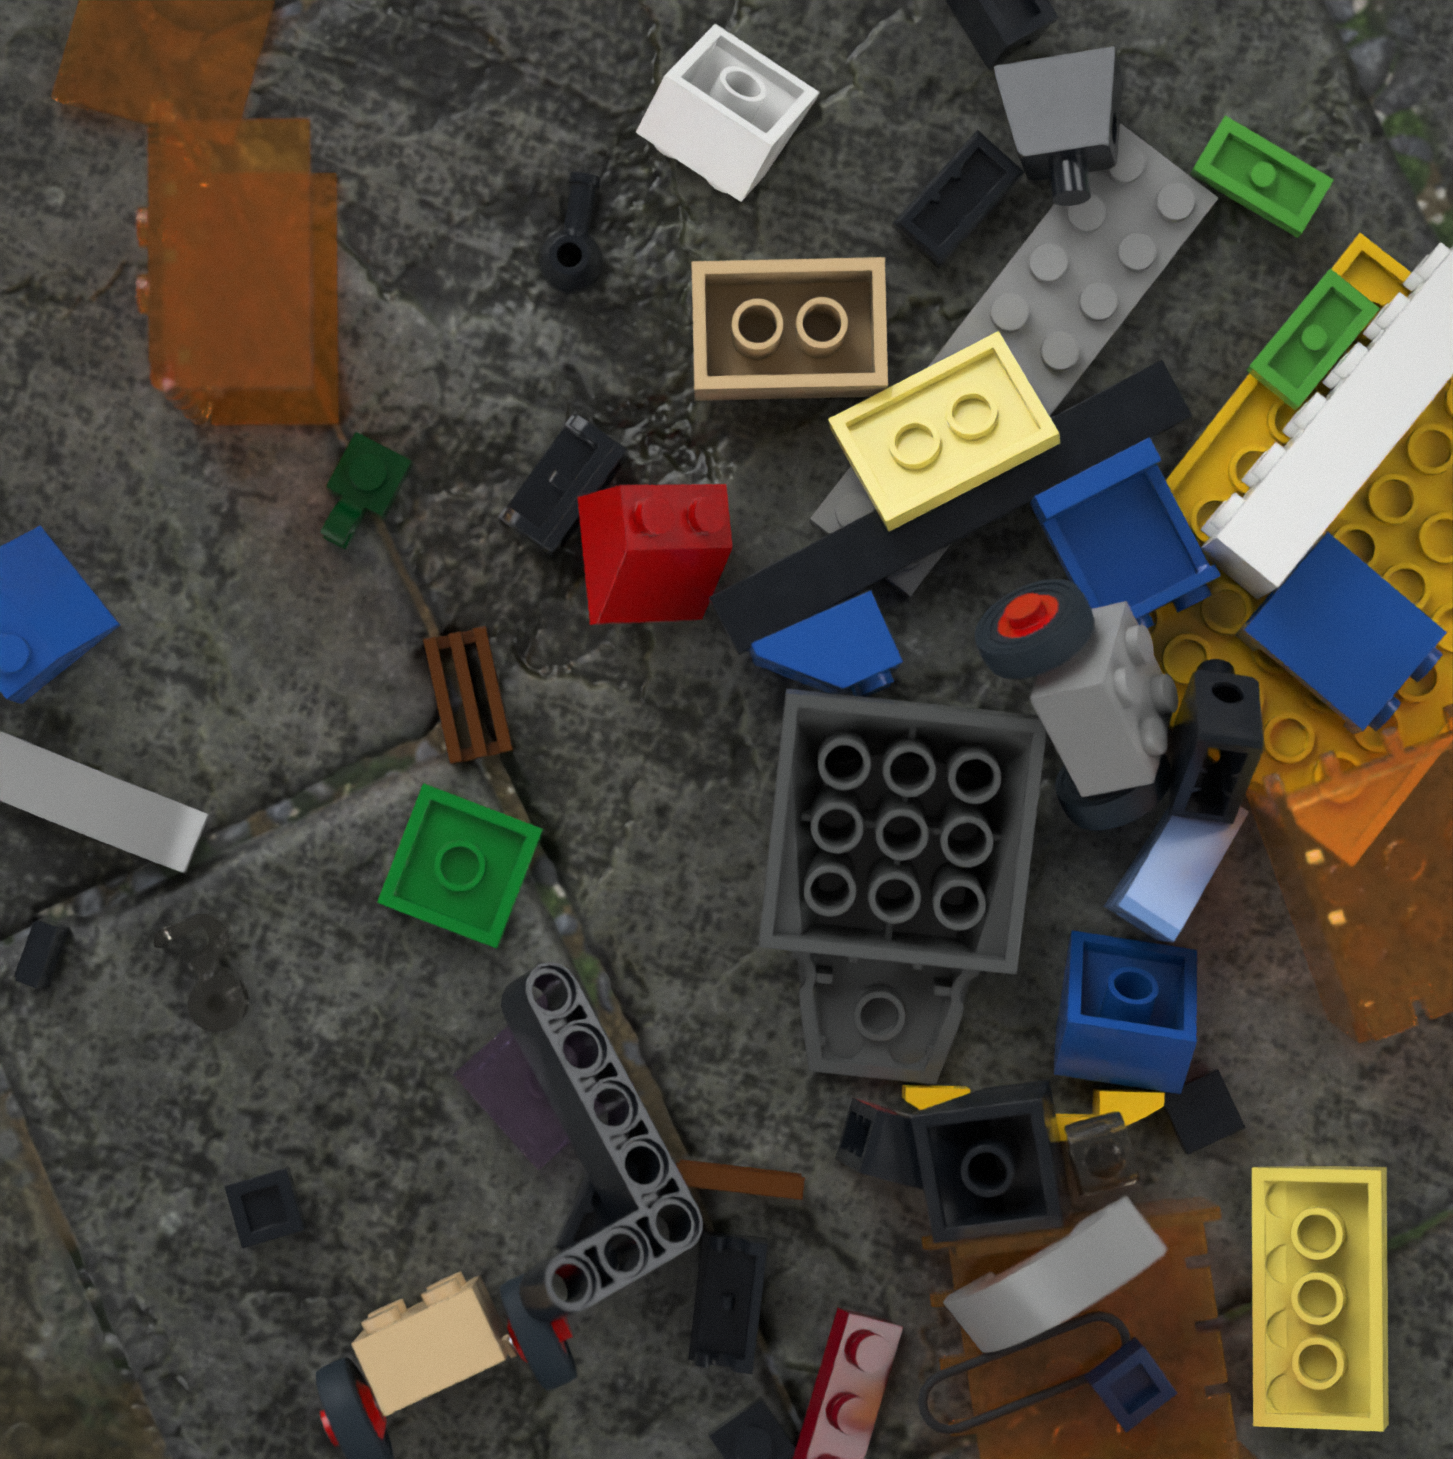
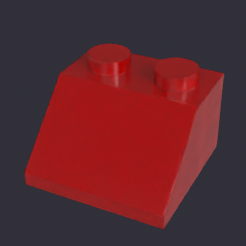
[577,484,733,625]

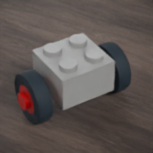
[975,579,1178,831]

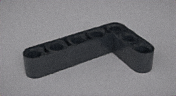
[501,962,703,1323]

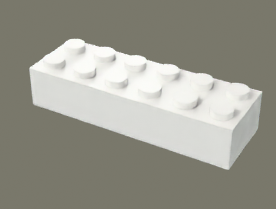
[1200,242,1453,600]

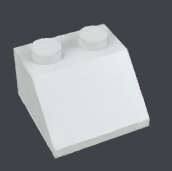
[636,24,820,202]

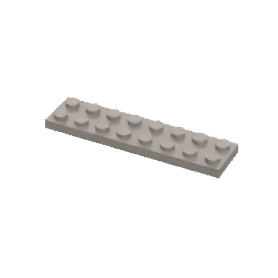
[809,123,1218,598]

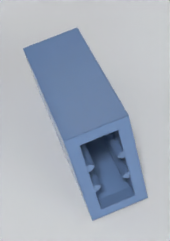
[1104,806,1249,942]

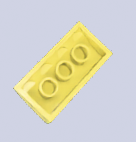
[1252,1166,1389,1432]

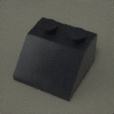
[911,1079,1071,1243]

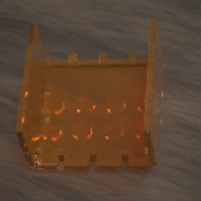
[136,93,339,426]
[1246,704,1453,1044]
[921,1196,1258,1459]

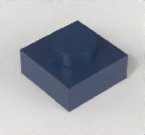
[1084,1337,1177,1433]

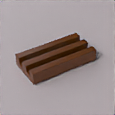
[423,626,513,765]
[676,1159,805,1200]

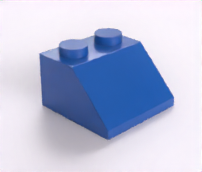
[0,526,120,704]
[750,591,903,697]
[1054,930,1197,1094]

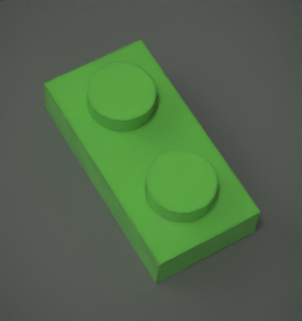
[1190,115,1334,238]
[1246,268,1380,410]

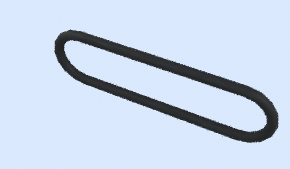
[918,1311,1131,1435]

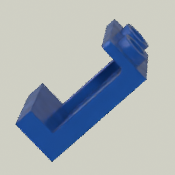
[1029,437,1221,629]
[1235,532,1447,734]

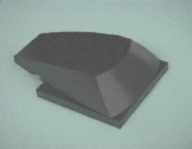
[758,688,1047,1085]

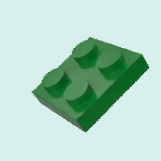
[377,783,544,949]

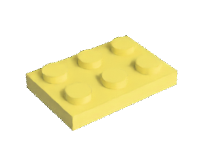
[828,331,1060,532]

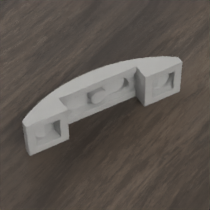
[0,730,210,873]
[943,1196,1167,1353]

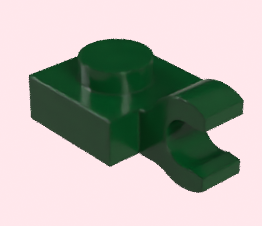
[320,431,413,550]

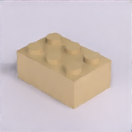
[692,257,888,401]

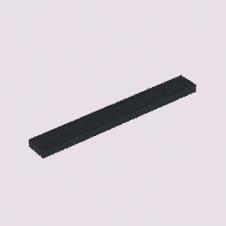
[709,360,1192,655]

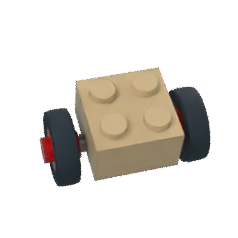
[316,1271,577,1459]

